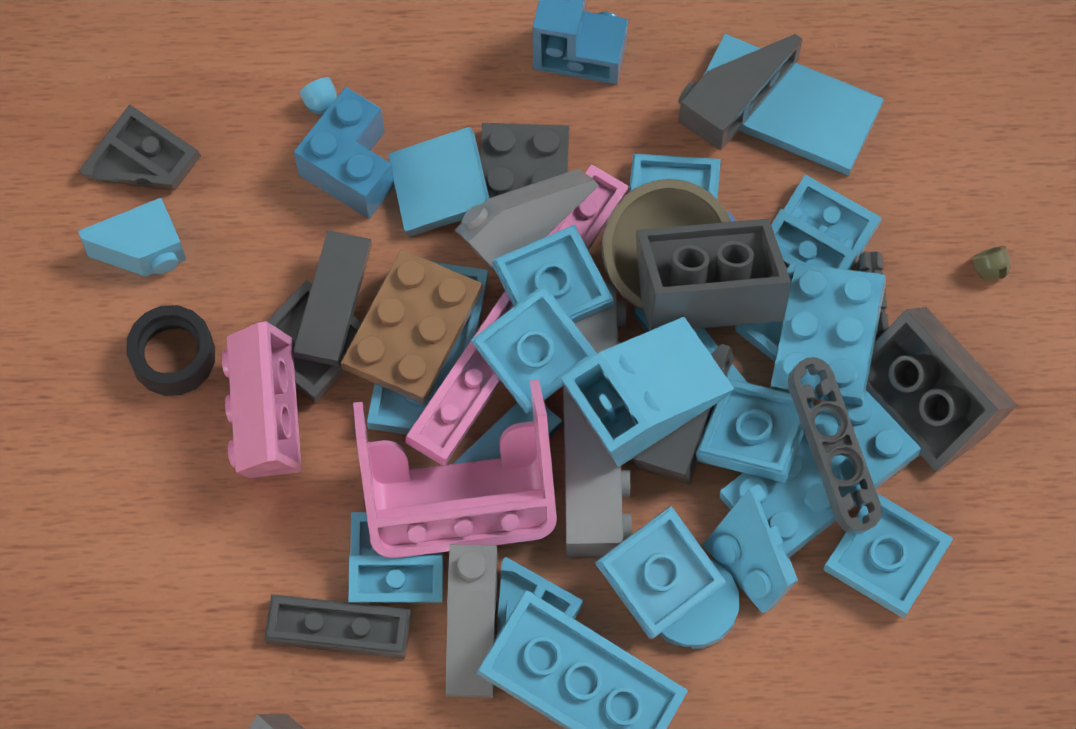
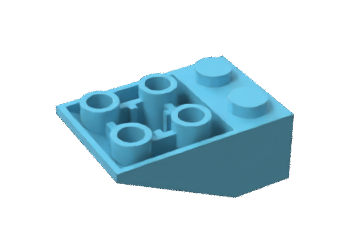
[561,317,735,467]

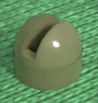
[971,246,1011,282]

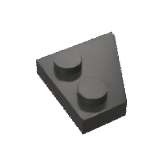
[79,104,202,190]

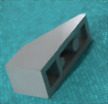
[455,169,599,274]
[446,544,498,698]

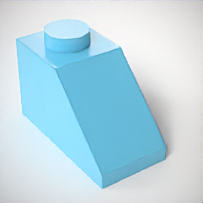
[78,198,186,277]

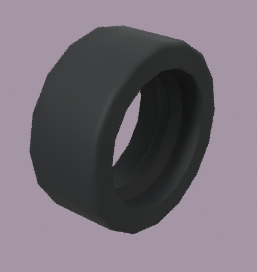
[126,305,215,396]

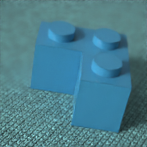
[532,0,629,85]
[294,87,395,219]

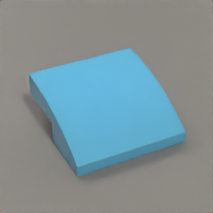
[771,174,882,270]
[348,512,444,603]

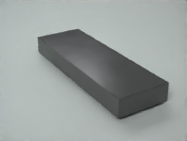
[293,230,372,367]
[264,594,411,659]

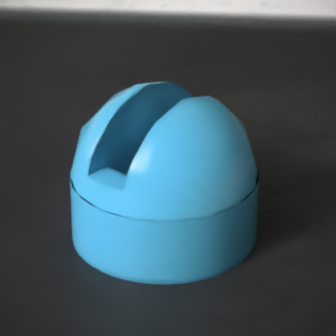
[299,77,337,115]

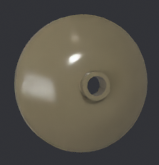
[602,179,731,310]

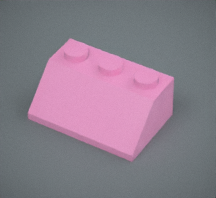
[222,321,302,478]

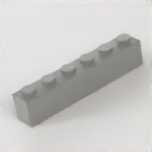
[563,284,632,558]

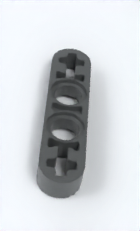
[788,357,882,535]

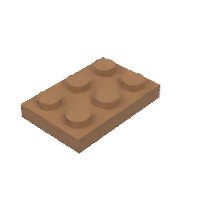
[341,249,483,405]

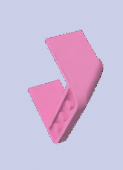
[353,379,557,558]

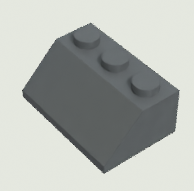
[636,218,791,331]
[866,307,1018,472]

